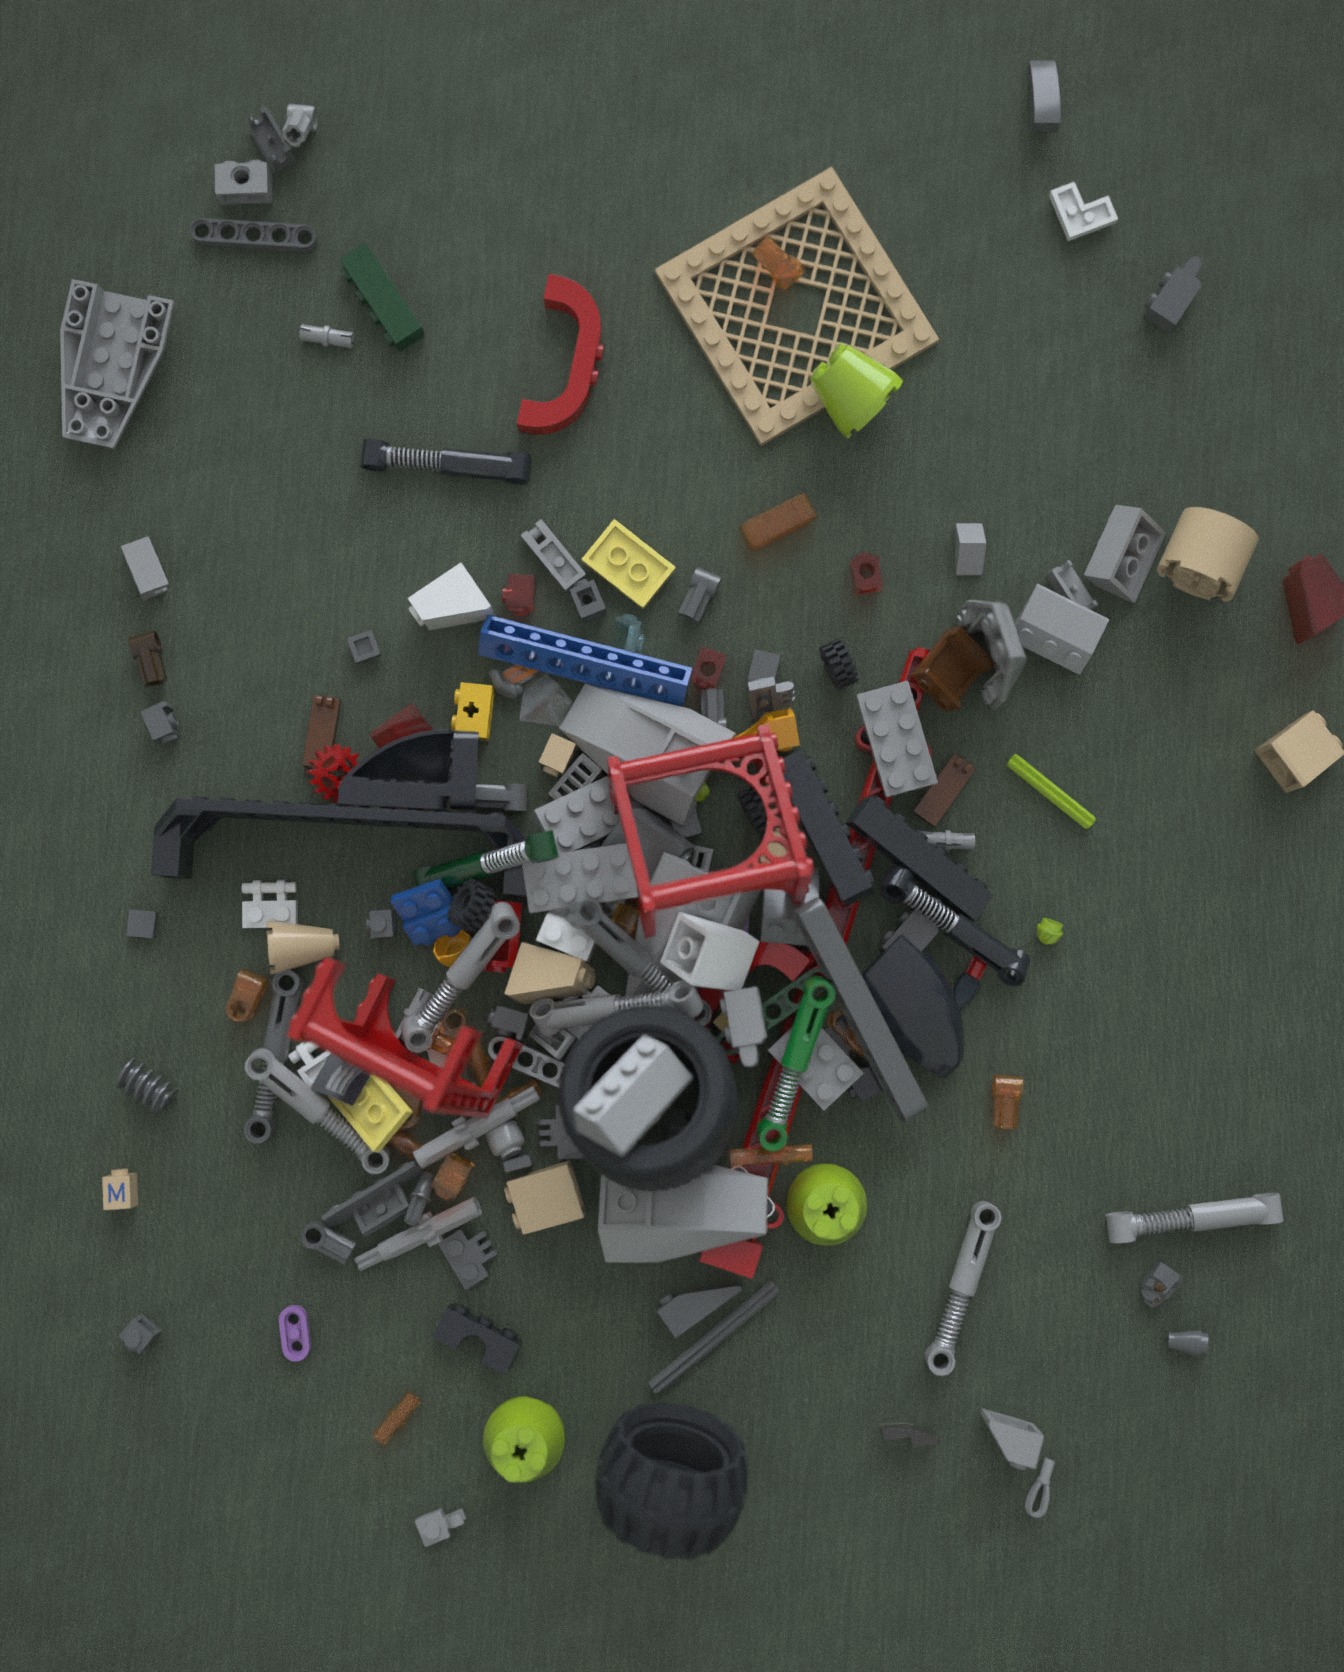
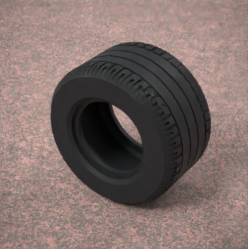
[558,1006,739,1191]

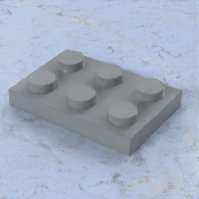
[768,1027,864,1111]

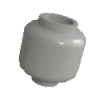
[485,1119,524,1159]

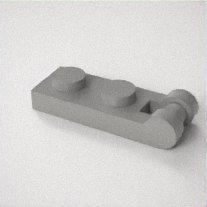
[520,519,586,592]

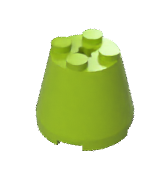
[810,342,903,439]
[786,1163,867,1246]
[483,1396,565,1482]

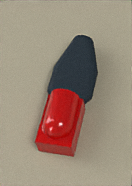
[954,955,987,1010]

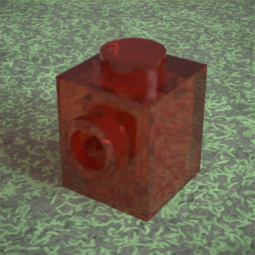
[502,574,536,615]

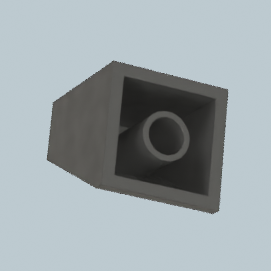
[601,807,695,883]
[761,868,819,946]

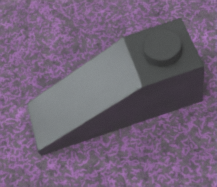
[657,1282,742,1338]

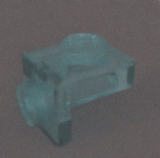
[615,614,645,653]

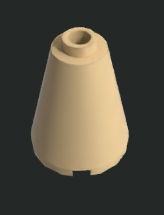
[266,921,339,974]

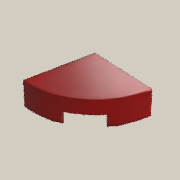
[723,1039,741,1065]

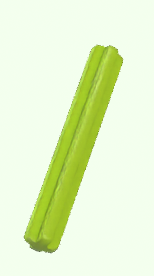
[1007,754,1096,829]

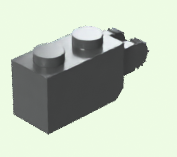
[1143,255,1203,334]
[880,898,944,953]

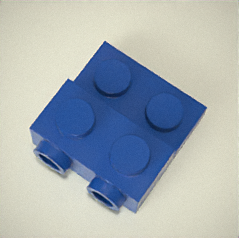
[391,879,462,946]

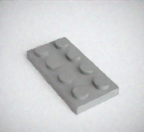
[856,681,938,798]
[532,776,644,853]
[522,843,638,913]

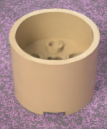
[1157,507,1259,602]

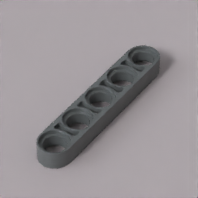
[190,218,318,252]

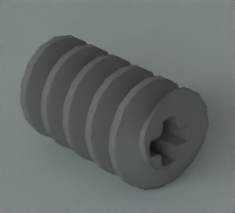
[116,1057,179,1114]

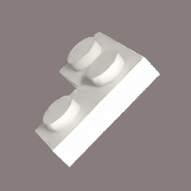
[1049,182,1118,241]

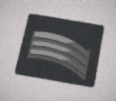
[311,1053,371,1106]

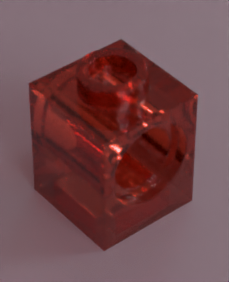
[850,553,883,595]
[691,646,727,690]

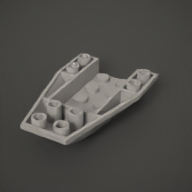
[60,279,175,449]
[956,600,1027,710]
[559,683,736,827]
[625,852,760,999]
[598,1165,768,1263]

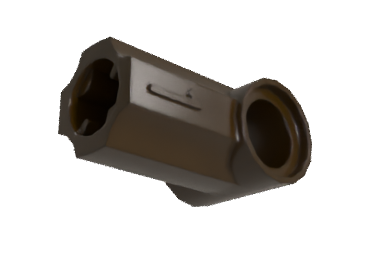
[128,631,167,687]

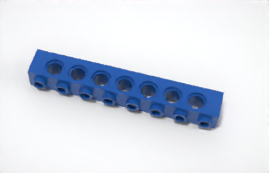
[478,615,692,707]

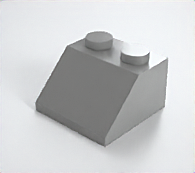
[980,1408,1044,1470]

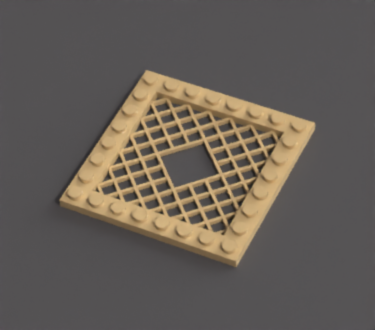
[655,167,939,446]

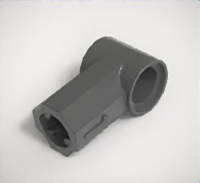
[678,567,722,623]
[701,688,727,728]
[475,783,528,812]
[301,1220,357,1264]

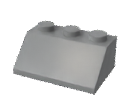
[1084,505,1166,603]
[1014,584,1109,675]

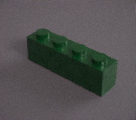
[340,242,425,352]

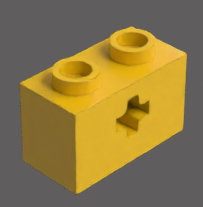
[451,682,495,741]

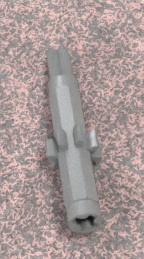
[413,1086,540,1169]
[355,1197,482,1271]

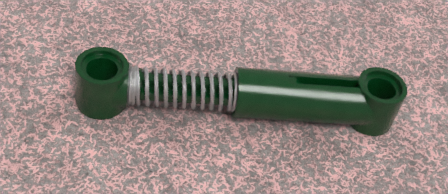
[413,830,559,889]

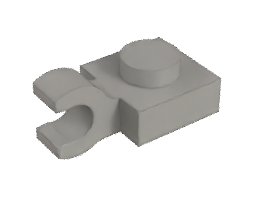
[415,1508,466,1547]

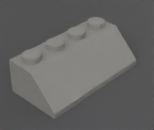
[573,1034,692,1157]

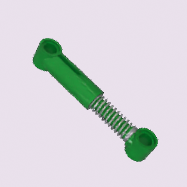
[756,976,835,1151]

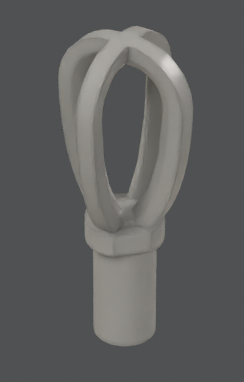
[1025,1458,1055,1518]

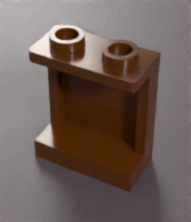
[911,626,995,712]

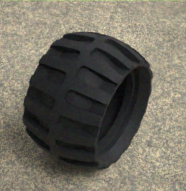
[595,1402,748,1560]

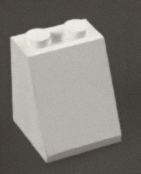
[408,563,496,630]
[536,907,610,962]
[660,912,759,991]

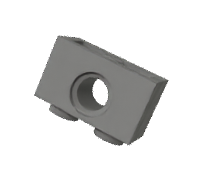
[215,160,273,205]

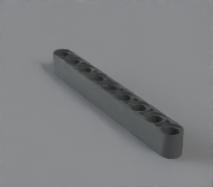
[792,897,928,1123]

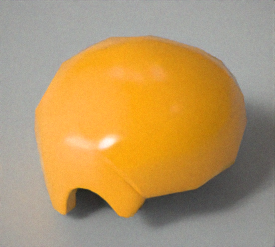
[433,929,472,967]

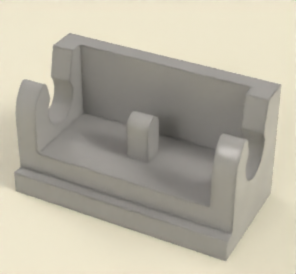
[121,536,169,601]
[1046,560,1098,610]

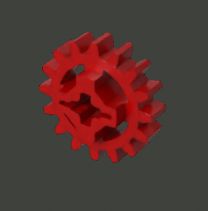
[306,744,360,802]

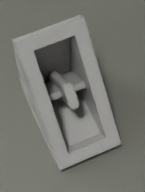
[955,523,986,576]
[528,1024,577,1060]

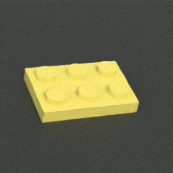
[581,519,676,609]
[328,1075,412,1152]

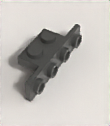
[321,1161,424,1237]

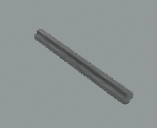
[649,1281,780,1395]

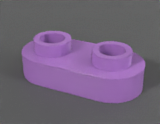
[279,1305,311,1361]

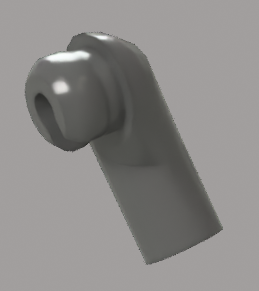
[488,668,524,700]

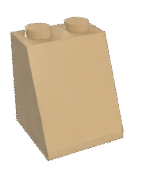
[1254,710,1344,793]
[504,942,595,1005]
[504,1160,586,1234]

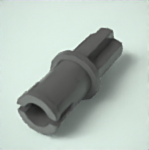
[404,1171,437,1226]

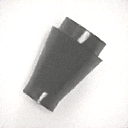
[1167,1330,1208,1358]

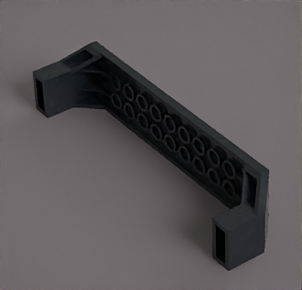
[151,796,527,898]

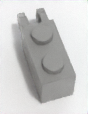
[721,987,767,1068]

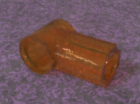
[752,236,805,291]
[992,1074,1023,1129]

